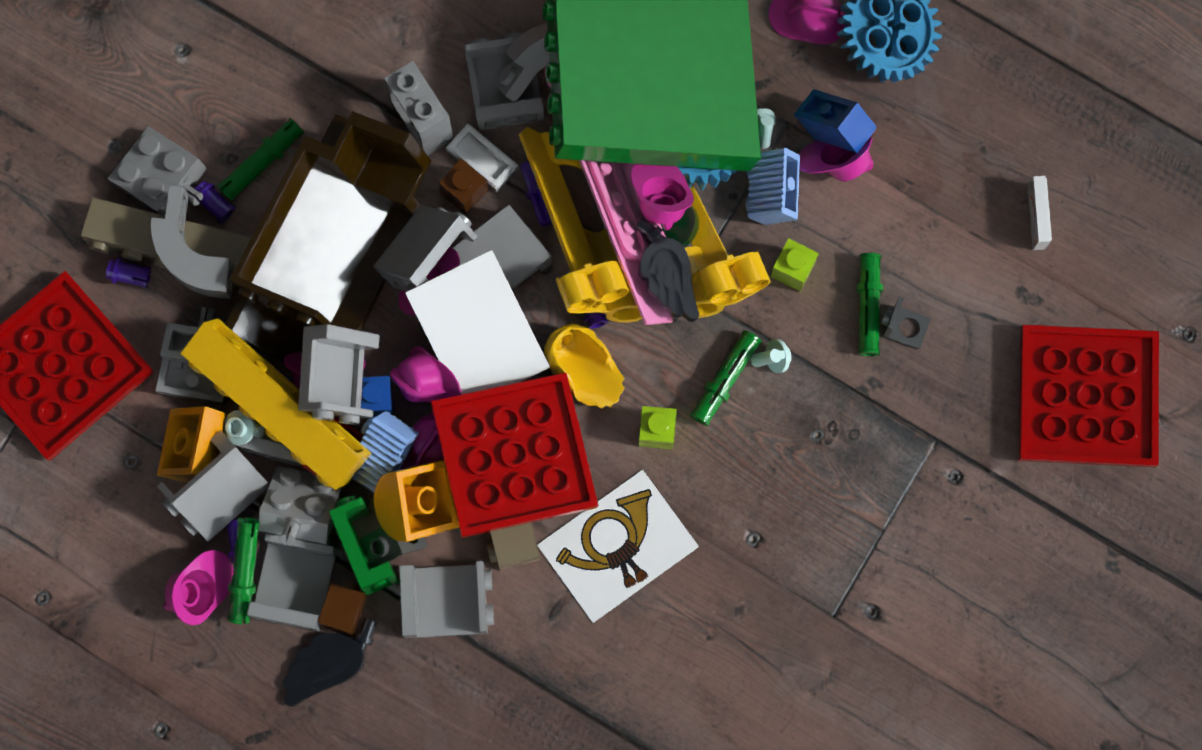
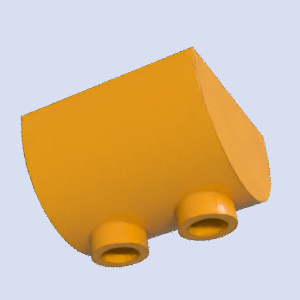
[157,406,228,482]
[374,460,459,542]

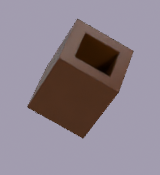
[439,158,488,215]
[317,580,367,636]

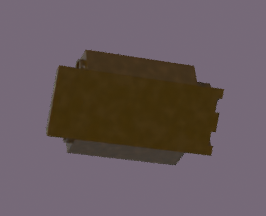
[225,111,431,362]

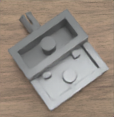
[108,126,207,215]
[156,307,226,405]
[259,466,344,546]

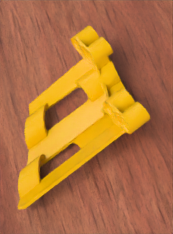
[519,127,770,323]

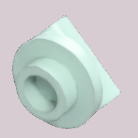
[757,109,776,149]
[751,339,791,373]
[223,410,265,445]

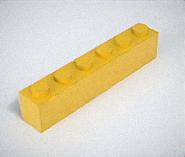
[181,318,372,490]

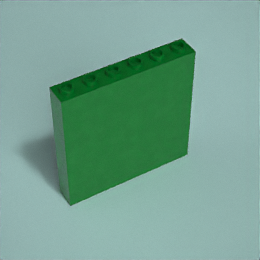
[542,0,761,171]

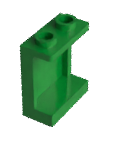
[329,496,399,596]

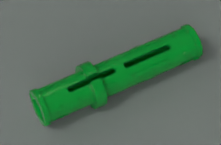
[217,117,305,202]
[856,253,884,357]
[690,330,762,427]
[227,518,260,624]

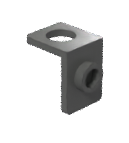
[881,296,930,349]
[360,527,428,569]

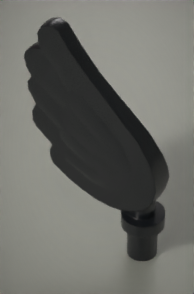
[635,218,699,322]
[283,618,378,707]

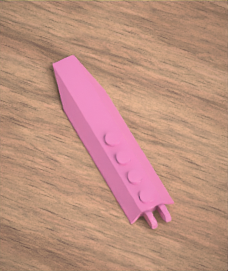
[544,65,673,325]

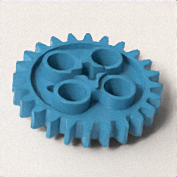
[837,0,942,83]

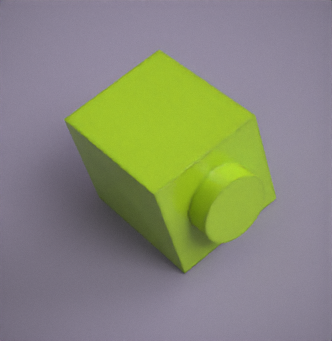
[770,238,819,292]
[639,406,677,450]

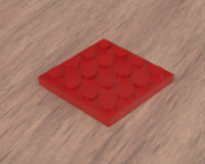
[0,271,154,462]
[1018,325,1159,468]
[431,373,599,538]

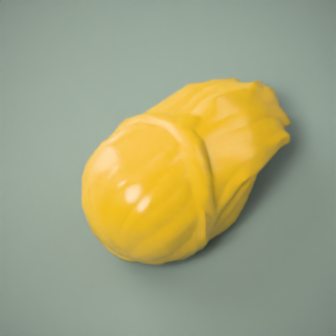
[544,323,625,409]

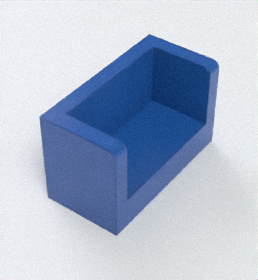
[794,89,876,154]

